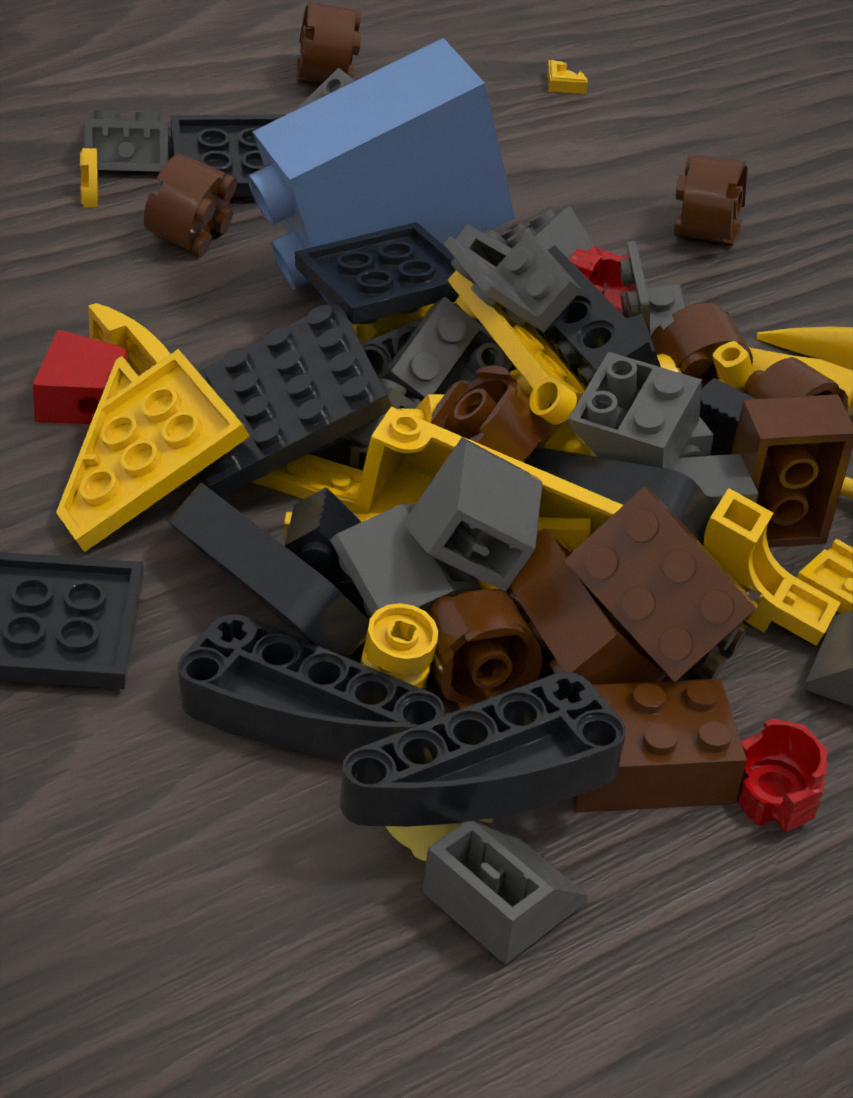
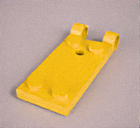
[448,270,588,447]

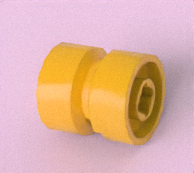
[360,603,438,689]

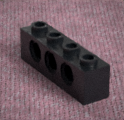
[535,245,657,388]

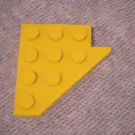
[56,349,250,552]

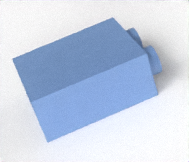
[247,38,515,304]

